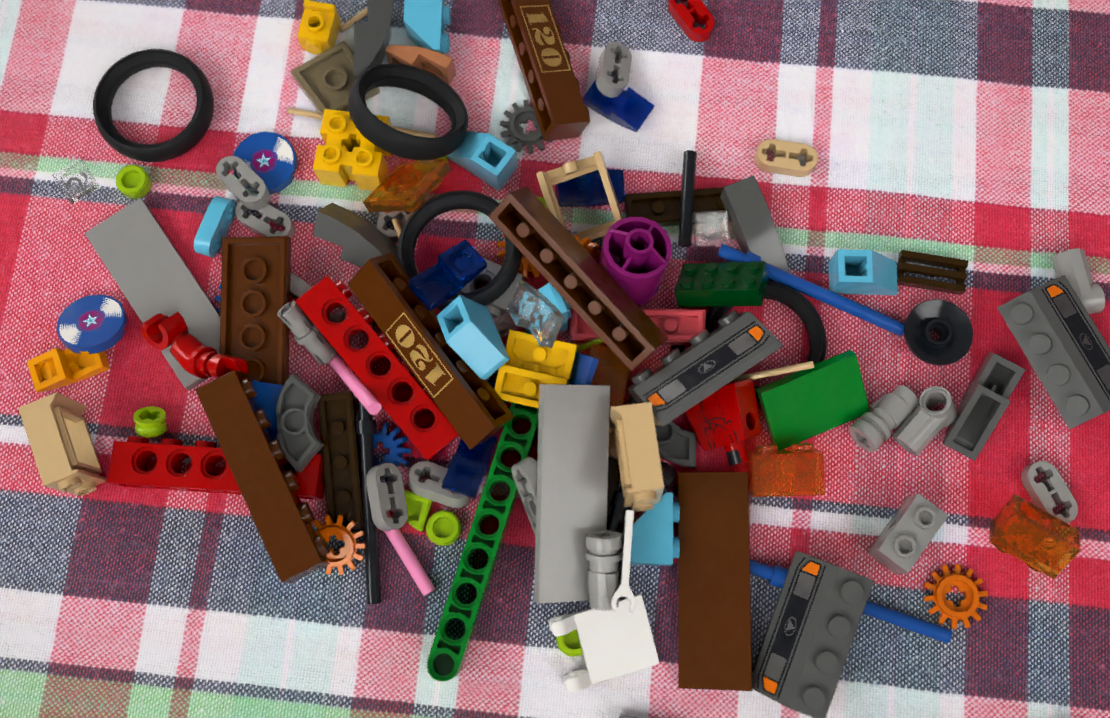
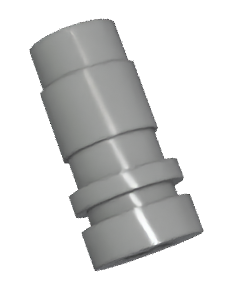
[849,385,919,453]
[586,531,622,610]

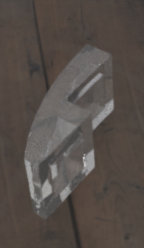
[507,280,564,348]

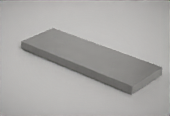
[84,198,220,391]
[534,384,610,604]

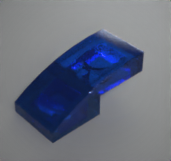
[582,79,655,133]
[555,169,625,207]
[408,239,488,311]
[442,436,498,499]

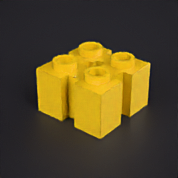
[313,109,393,192]

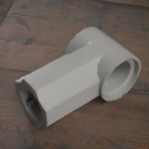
[1052,248,1105,314]
[892,386,957,456]

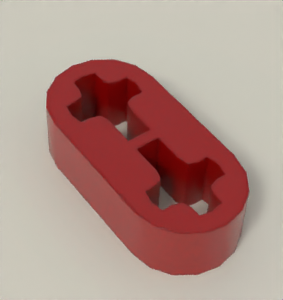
[668,0,714,42]

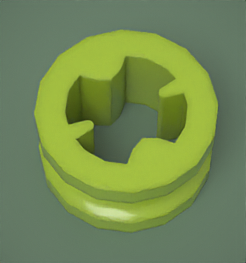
[133,406,167,438]

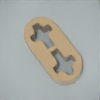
[754,139,818,177]

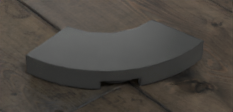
[275,373,324,472]
[629,396,696,469]

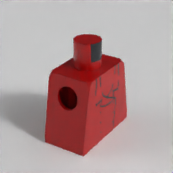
[685,378,762,466]

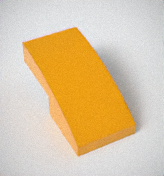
[26,348,110,393]

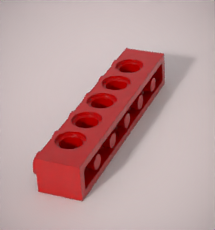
[295,275,459,462]
[107,436,325,500]

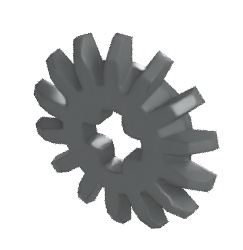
[500,100,553,154]

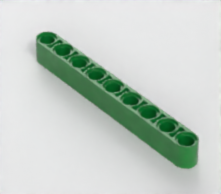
[427,402,539,682]

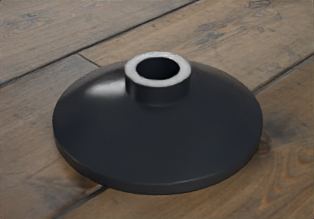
[904,299,973,366]

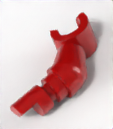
[141,312,248,379]

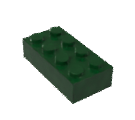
[674,261,768,307]

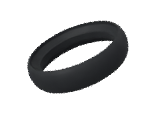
[93,49,214,162]
[348,64,468,161]
[397,191,522,310]
[706,281,827,404]

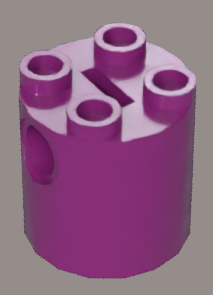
[598,217,672,307]

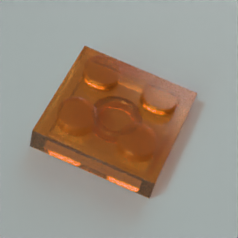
[363,159,451,213]

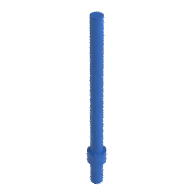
[717,243,905,336]
[750,559,952,644]

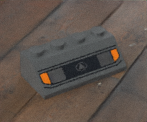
[997,275,1110,429]
[627,310,783,427]
[752,550,874,718]

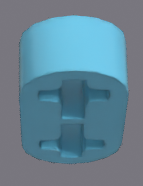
[194,196,236,258]

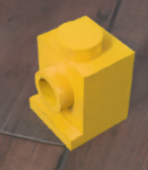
[297,0,341,54]

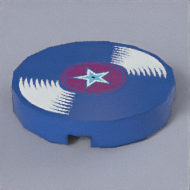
[233,131,299,194]
[56,294,128,354]

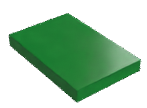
[756,350,870,452]

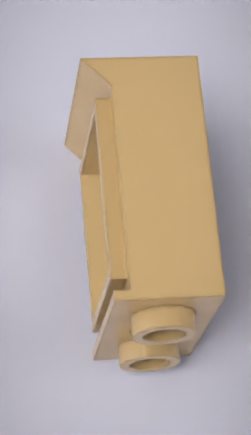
[536,151,623,243]
[18,392,107,496]
[609,402,664,511]

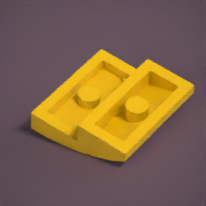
[494,330,578,409]

